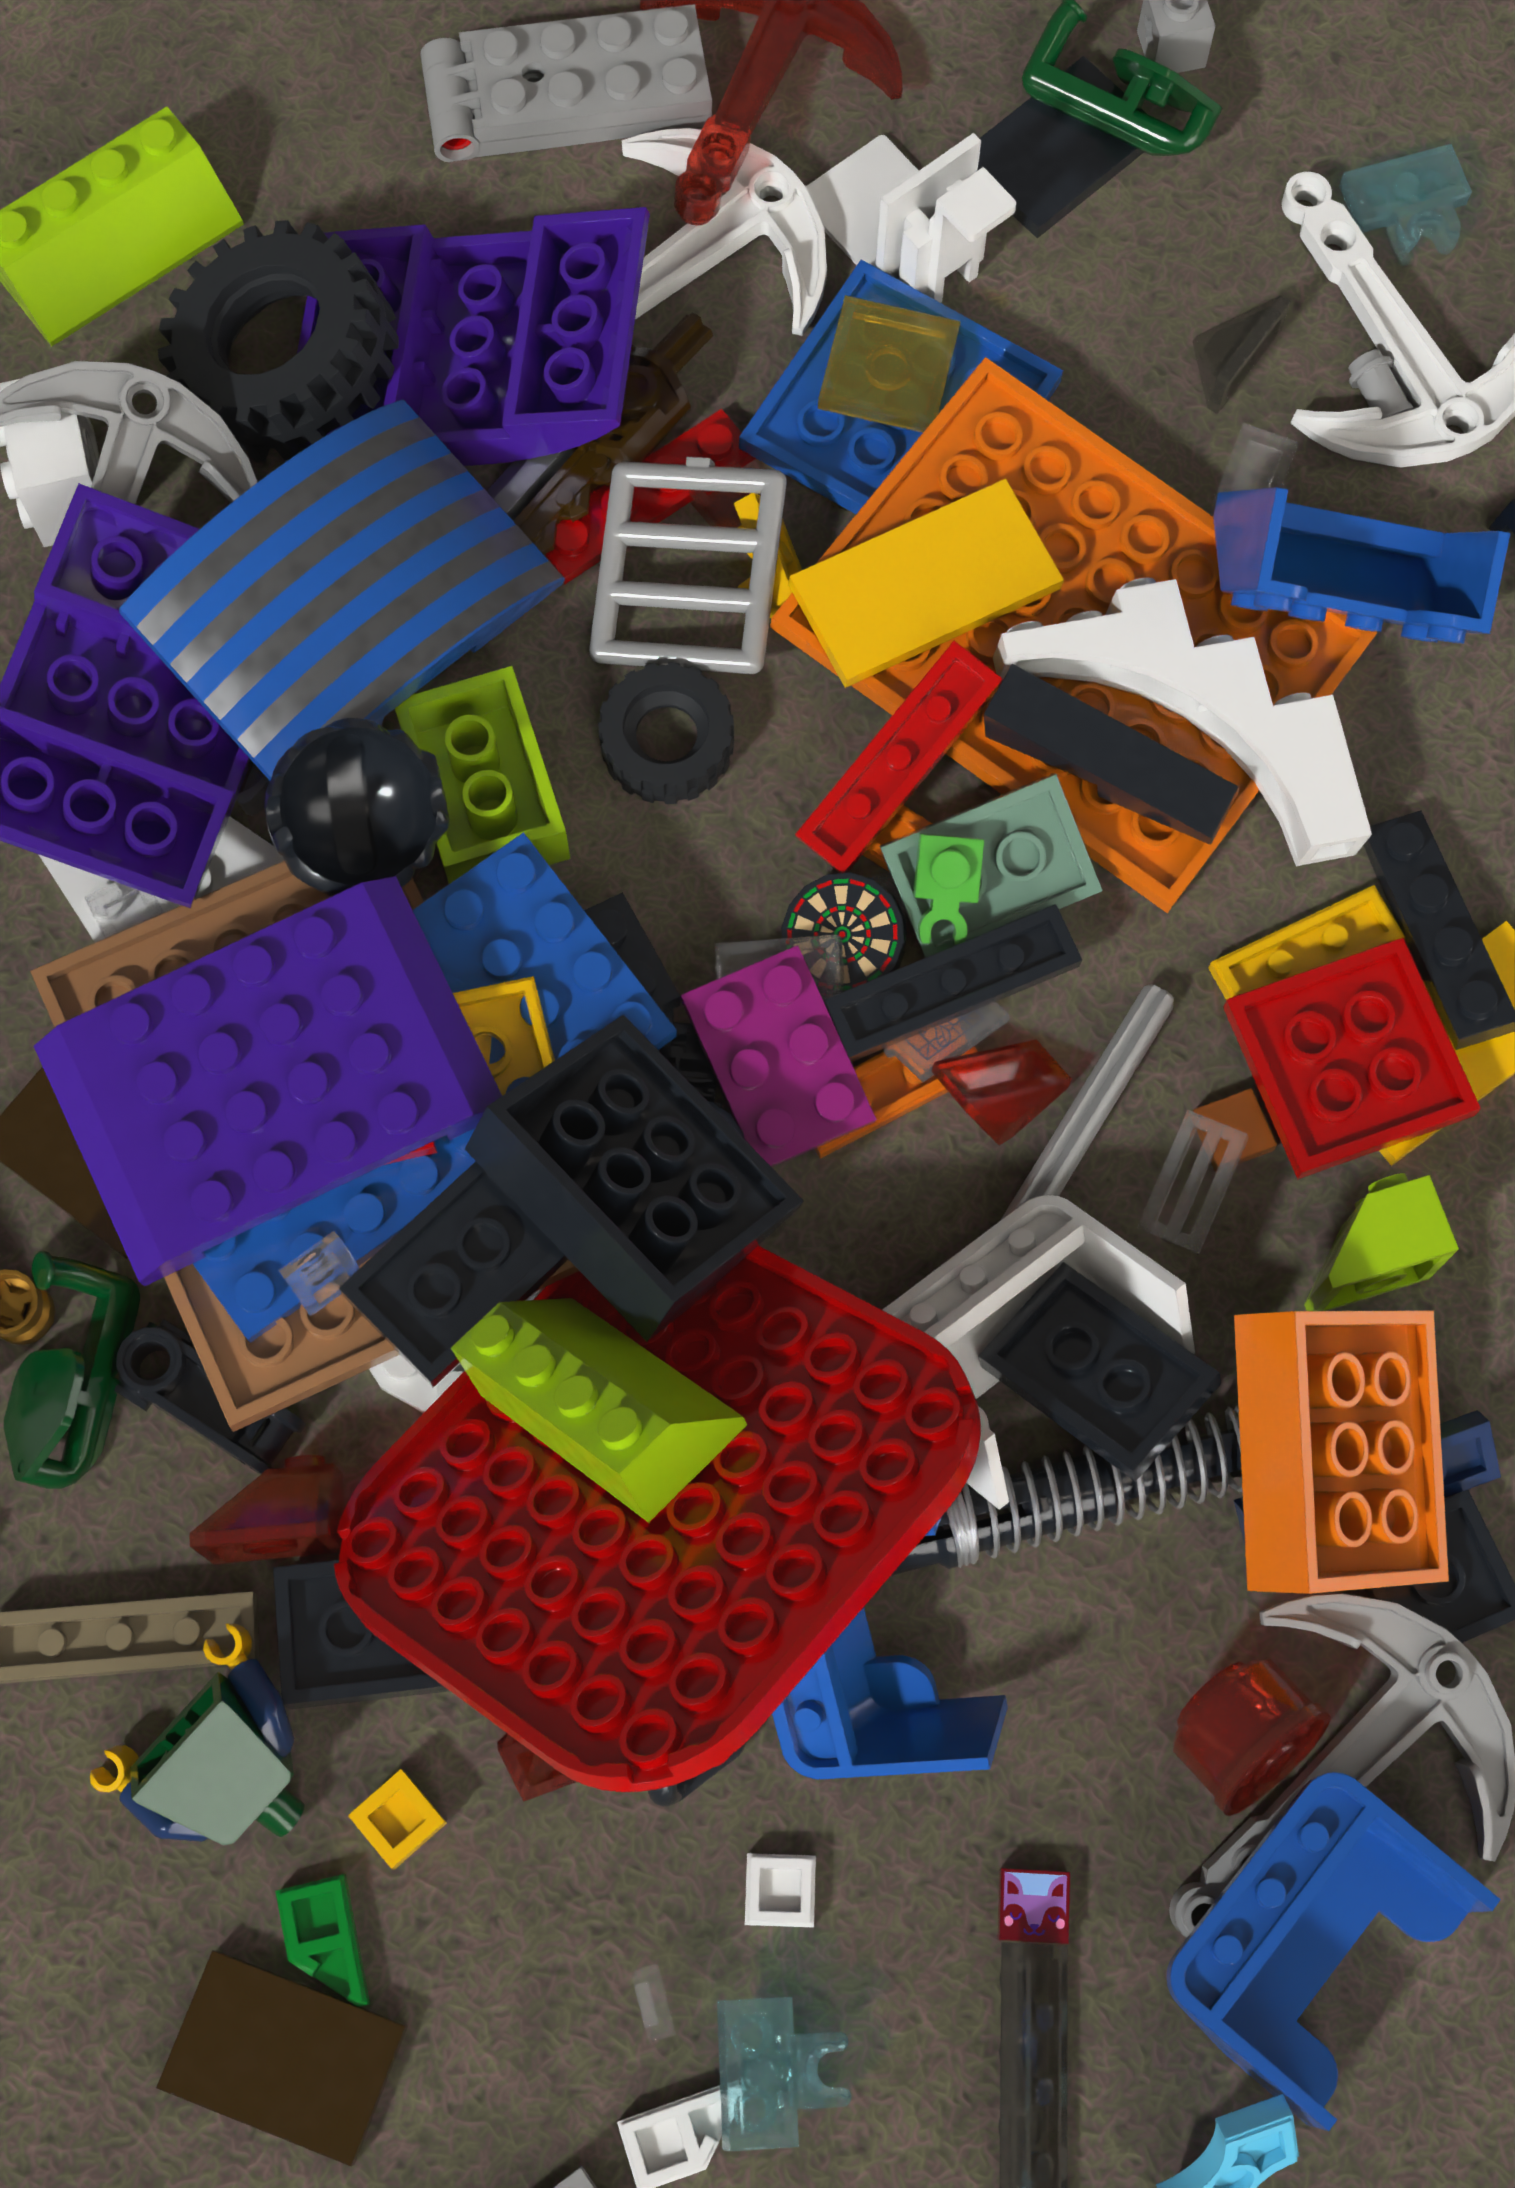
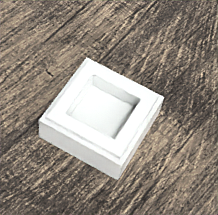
[745,1853,816,1927]

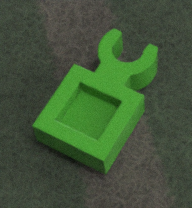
[913,833,984,945]

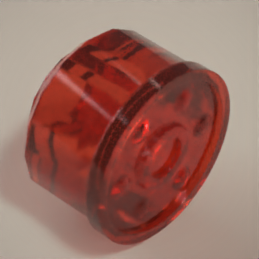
[1173,1659,1331,1816]

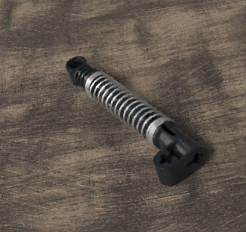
[891,1405,1243,1576]

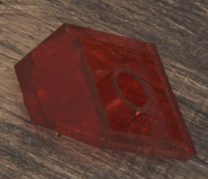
[189,1455,345,1565]

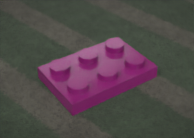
[680,945,877,1167]

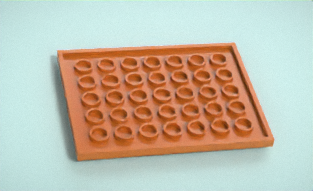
[770,357,1378,914]

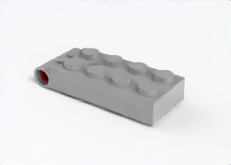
[420,4,712,162]

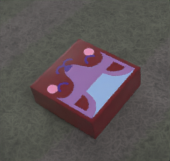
[997,1868,1070,1944]

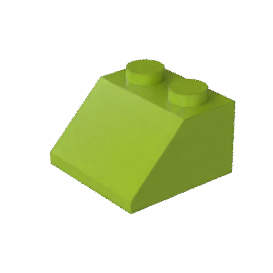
[1304,1173,1459,1311]

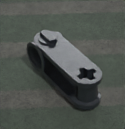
[111,1319,306,1480]

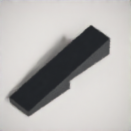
[984,664,1239,845]

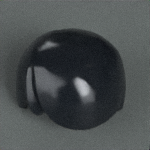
[264,718,450,896]

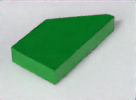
[275,1874,370,2007]

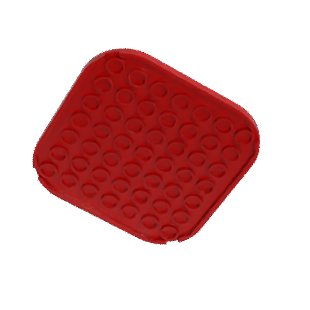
[334,1245,981,1792]

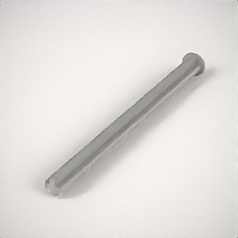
[1000,984,1174,1221]

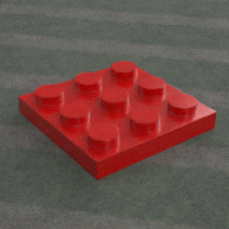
[1223,938,1481,1180]

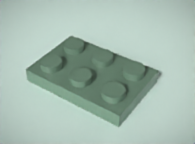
[879,773,1103,958]

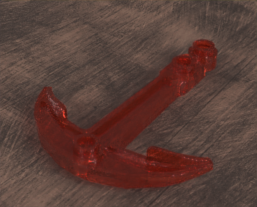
[640,0,903,225]

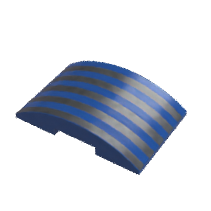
[119,399,565,781]

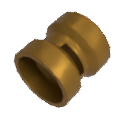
[0,1269,55,1345]

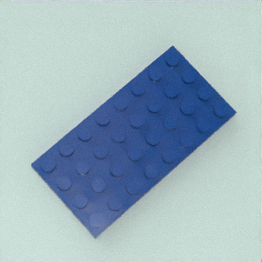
[193,832,677,1343]

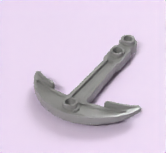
[0,361,258,504]
[1169,1592,1515,1938]

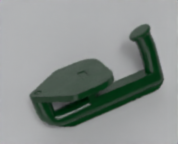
[1022,0,1223,156]
[3,1251,140,1489]

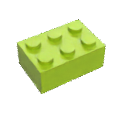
[395,666,571,884]

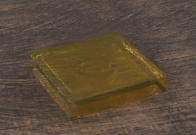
[818,295,961,433]

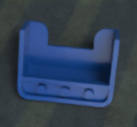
[1213,487,1510,644]
[1166,1772,1501,2131]

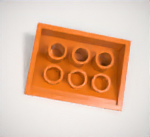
[1234,1311,1449,1594]

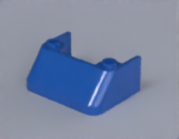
[772,1517,1008,1779]

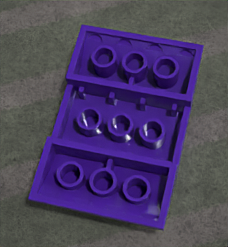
[297,207,650,466]
[0,483,251,909]

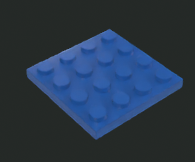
[739,259,1063,514]

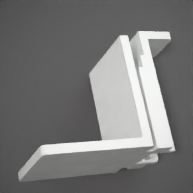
[806,133,1016,303]

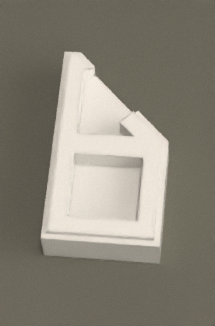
[617,2078,744,2188]

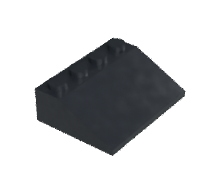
[465,1015,804,1342]

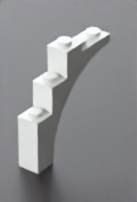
[993,578,1372,866]

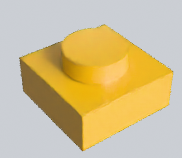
[348,1769,447,1870]

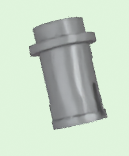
[1348,349,1414,419]

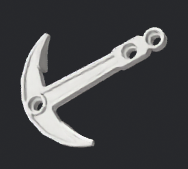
[622,128,827,336]
[1282,172,1515,468]

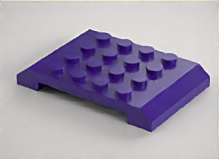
[34,876,502,1286]

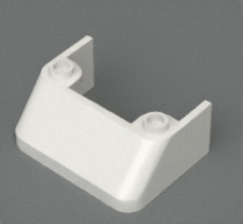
[883,1195,1195,1510]

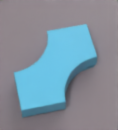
[1156,2094,1299,2188]

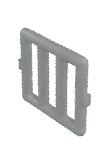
[589,457,787,674]

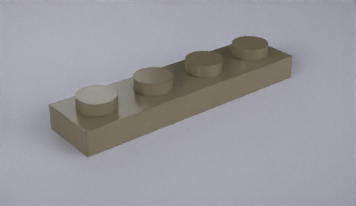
[0,1592,259,1684]

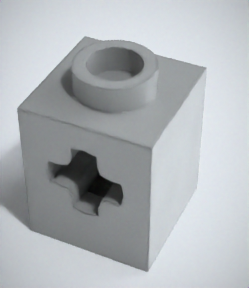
[1137,0,1215,73]

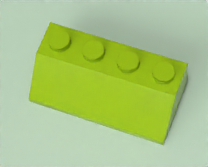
[0,106,244,347]
[451,1298,747,1523]

